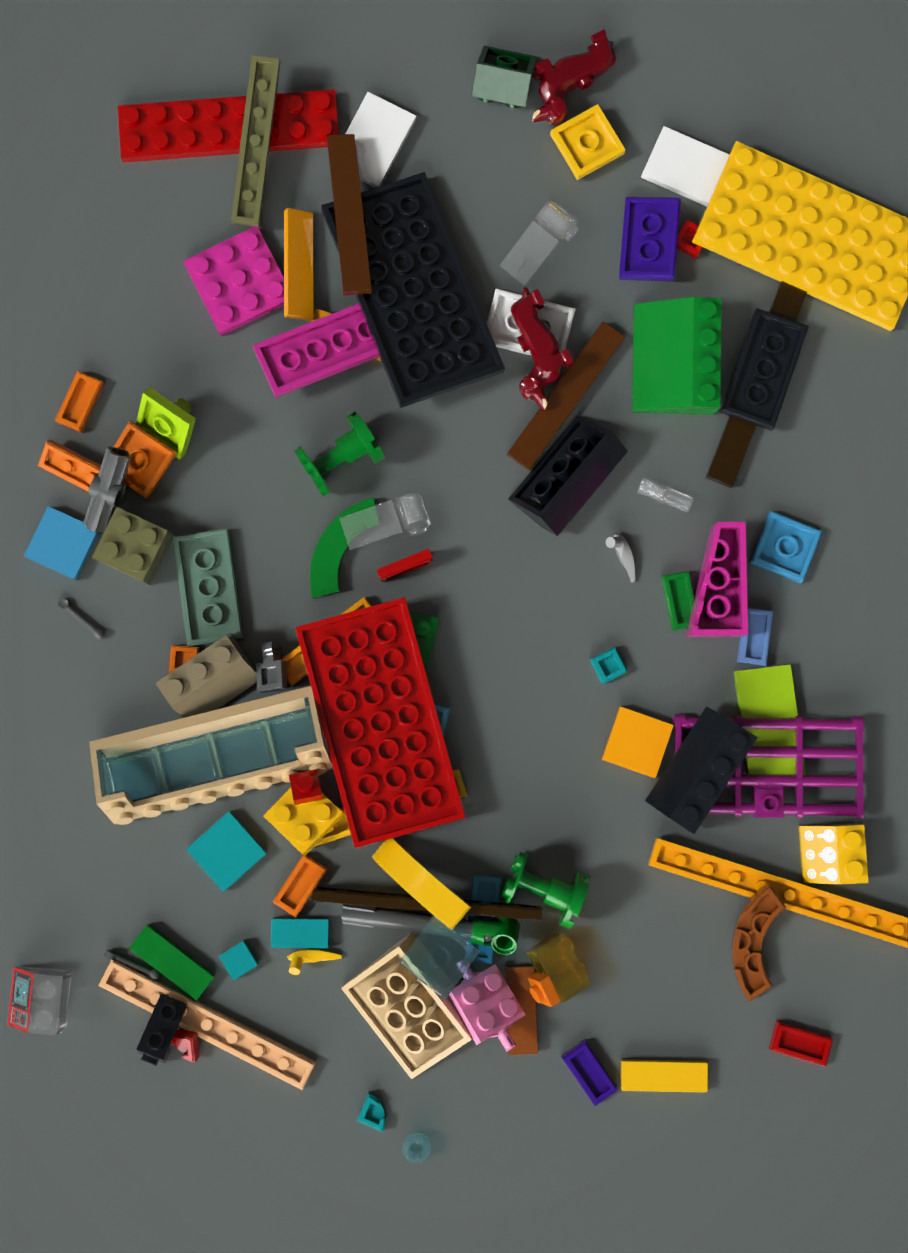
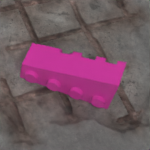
[686,522,748,637]

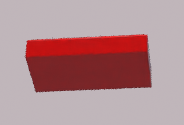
[377,548,433,582]
[769,1021,833,1067]

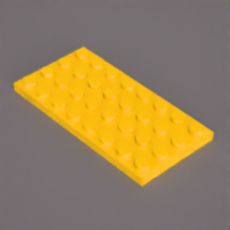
[692,141,908,331]

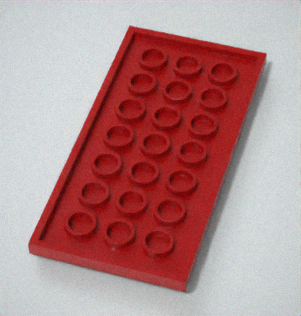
[295,597,466,848]

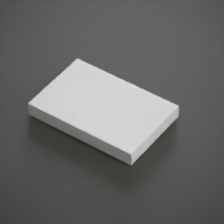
[345,92,416,188]
[641,126,729,207]
[487,289,575,356]

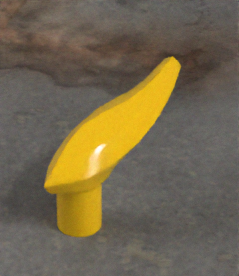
[287,949,342,975]

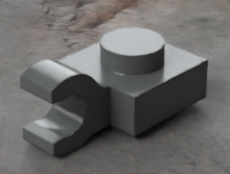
[256,641,288,693]

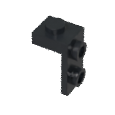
[136,995,187,1066]

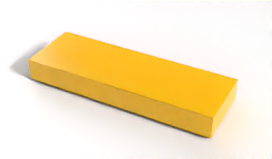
[620,1059,708,1092]

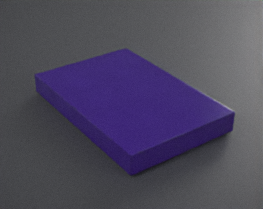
[619,197,681,281]

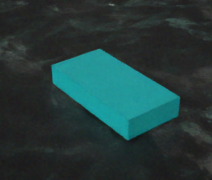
[271,918,329,948]

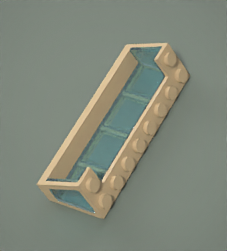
[89,686,333,825]

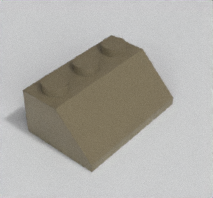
[155,633,257,718]

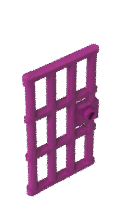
[673,714,864,819]

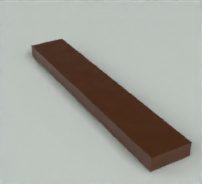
[327,134,372,296]
[507,322,625,471]

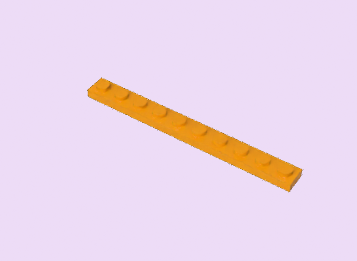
[648,838,908,948]

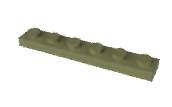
[231,55,281,228]

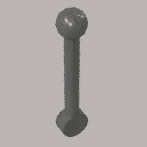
[58,598,105,640]
[104,950,161,980]

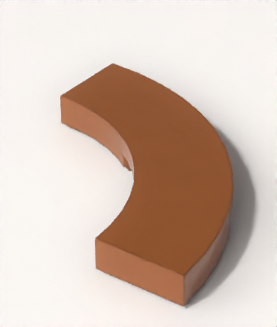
[732,883,786,1002]

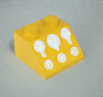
[799,823,869,884]

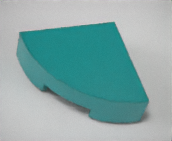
[357,1092,386,1132]

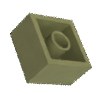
[92,507,174,585]

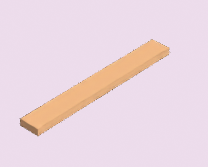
[98,960,316,1090]

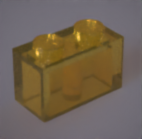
[526,933,591,1002]

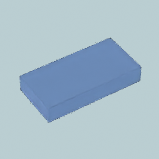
[737,607,773,666]

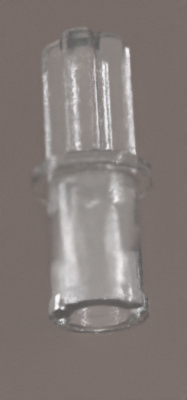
[637,477,693,512]

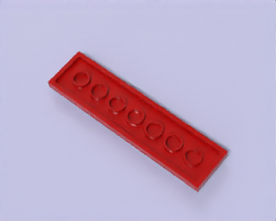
[117,89,339,163]

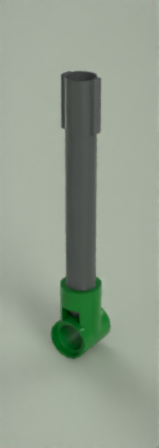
[341,904,520,955]

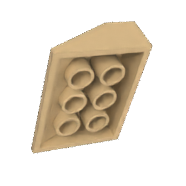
[341,932,472,1079]

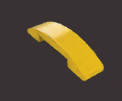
[372,838,471,930]

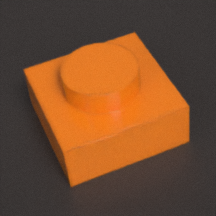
[528,972,561,1007]

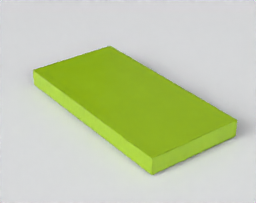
[733,664,806,775]

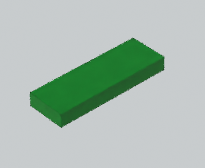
[129,924,215,1001]

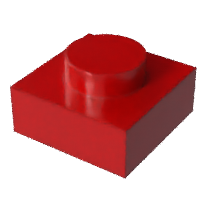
[289,769,323,805]

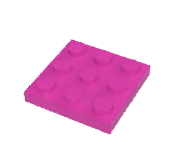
[183,227,284,336]

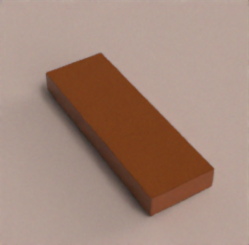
[505,965,538,1055]

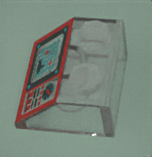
[7,966,72,1036]

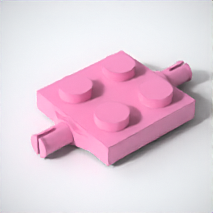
[447,958,526,1052]

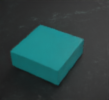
[590,647,628,684]
[219,940,259,981]

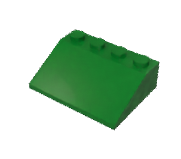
[632,297,722,415]

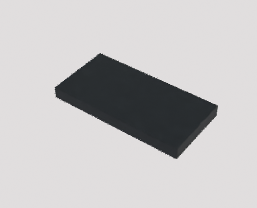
[720,308,809,431]

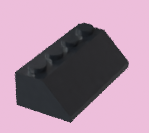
[508,416,628,536]
[645,706,758,834]

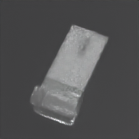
[499,199,578,286]
[339,492,431,550]

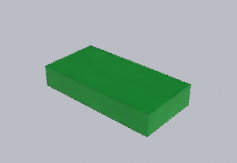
[661,571,695,631]

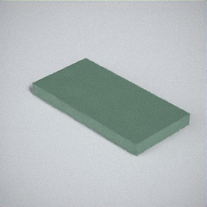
[173,528,244,647]

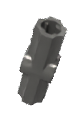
[83,446,132,533]

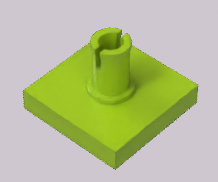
[136,387,196,460]

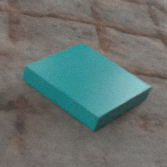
[186,811,267,892]

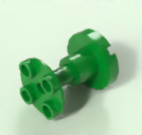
[294,411,385,496]
[500,850,590,929]

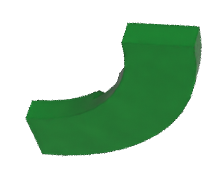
[310,497,380,599]

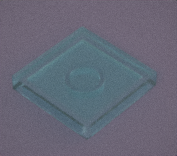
[398,915,480,999]

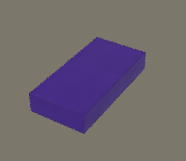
[561,1040,618,1106]

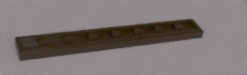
[705,281,807,488]
[311,887,542,921]

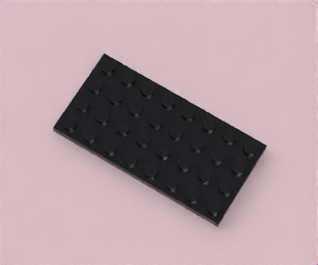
[321,172,505,408]

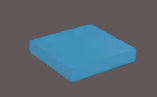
[24,506,100,580]
[749,511,823,583]

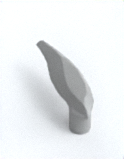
[606,532,635,582]

